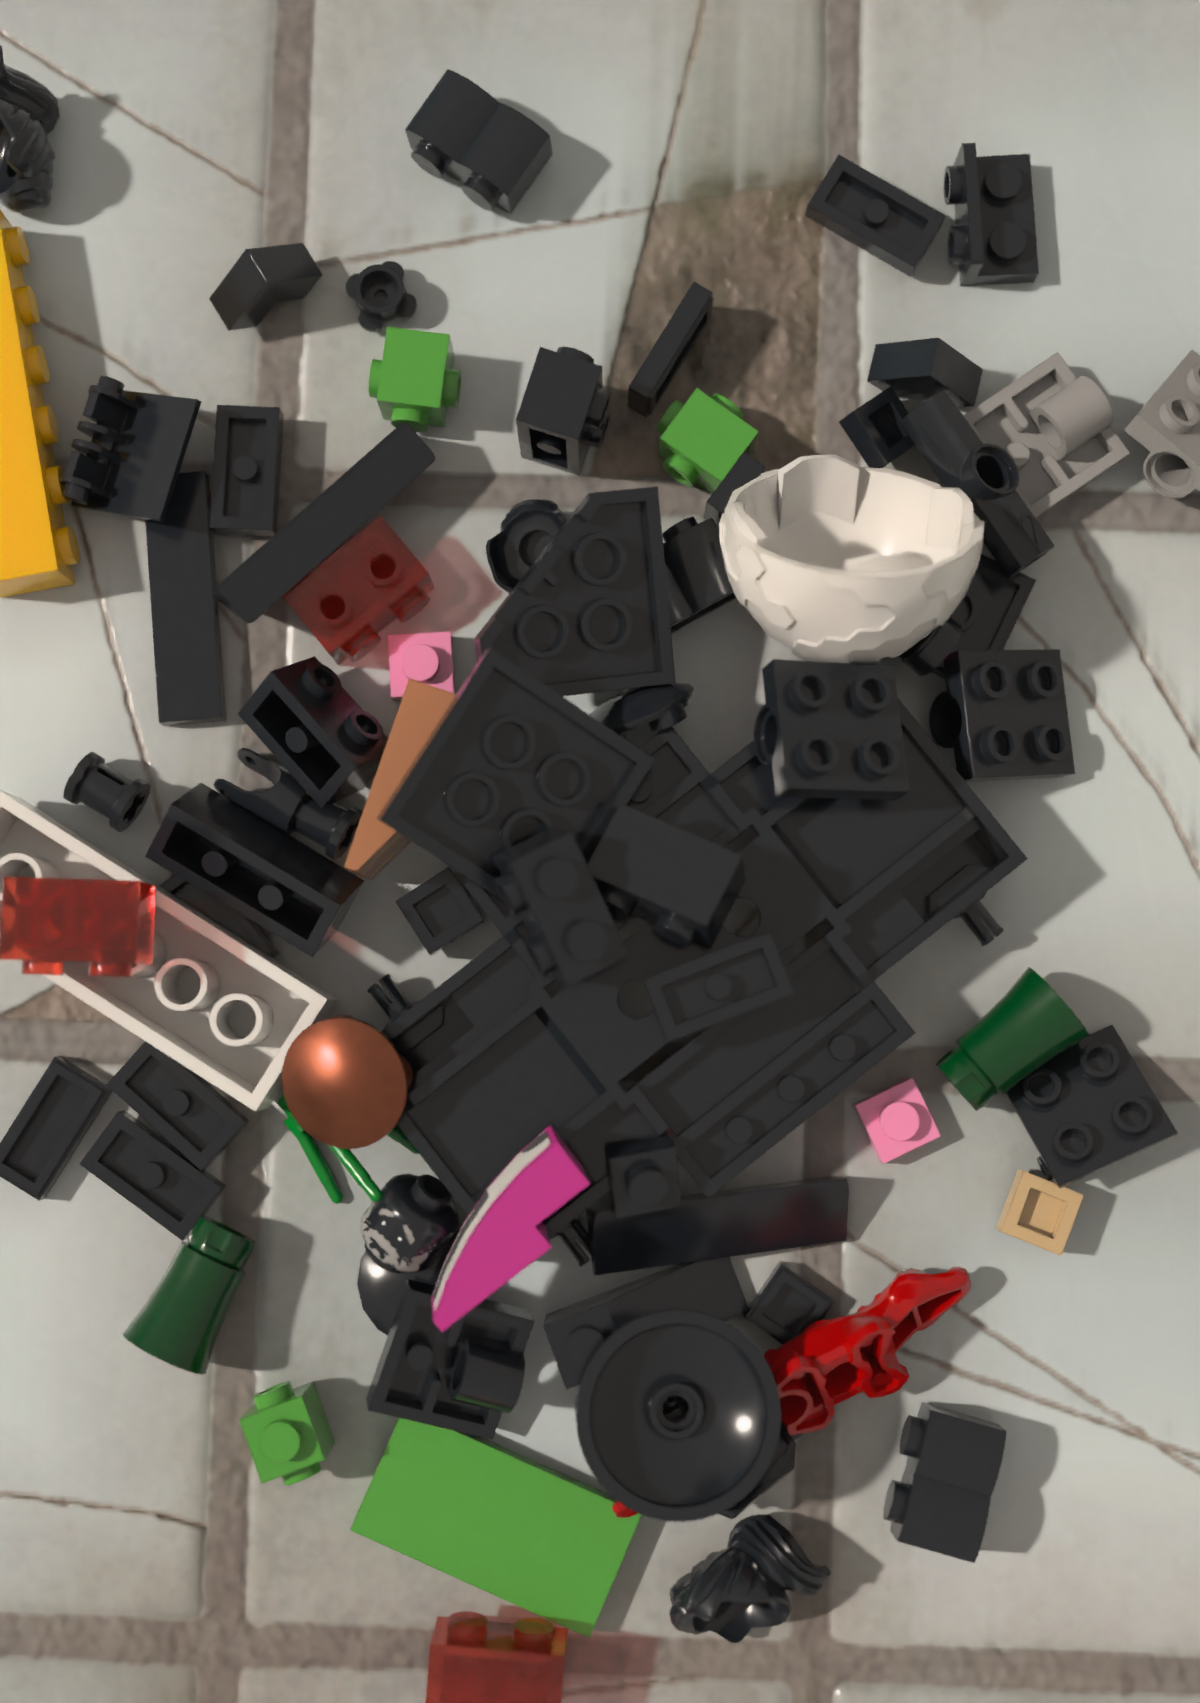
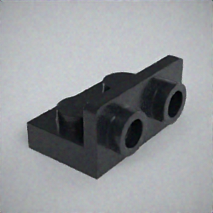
[944,143,1039,286]

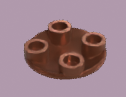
[282,1014,413,1149]

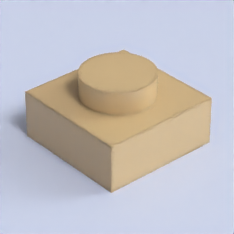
[995,1169,1084,1256]

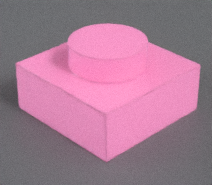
[388,631,456,701]
[852,1077,941,1164]

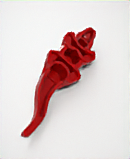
[611,1267,971,1518]

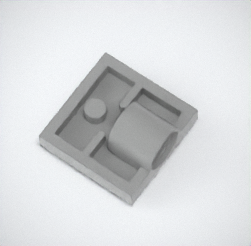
[1124,350,1200,498]
[963,352,1130,519]

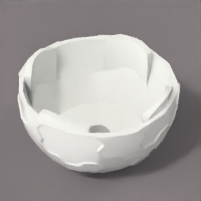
[719,454,984,665]

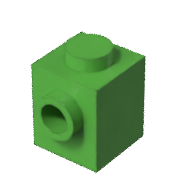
[369,327,462,432]
[656,388,759,494]
[239,1381,336,1485]

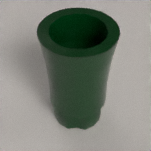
[936,967,1090,1111]
[123,1216,255,1375]

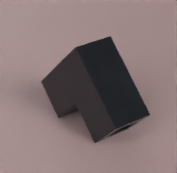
[209,243,323,331]
[867,338,983,407]

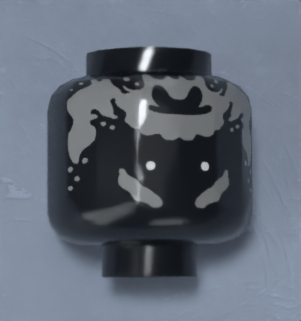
[360,1173,459,1274]

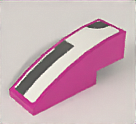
[431,1125,590,1332]

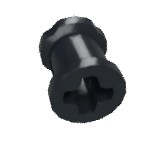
[63,752,151,832]

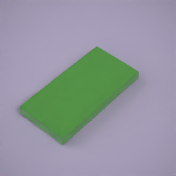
[350,1418,642,1638]

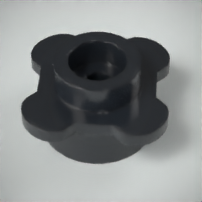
[346,261,417,332]

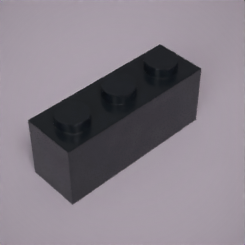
[145,783,365,957]

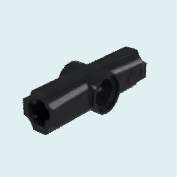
[900,389,1055,579]

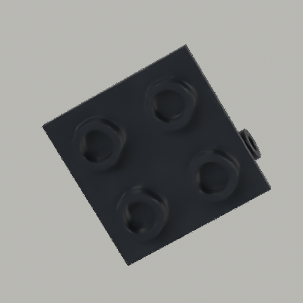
[60,376,201,522]
[1006,1025,1178,1189]

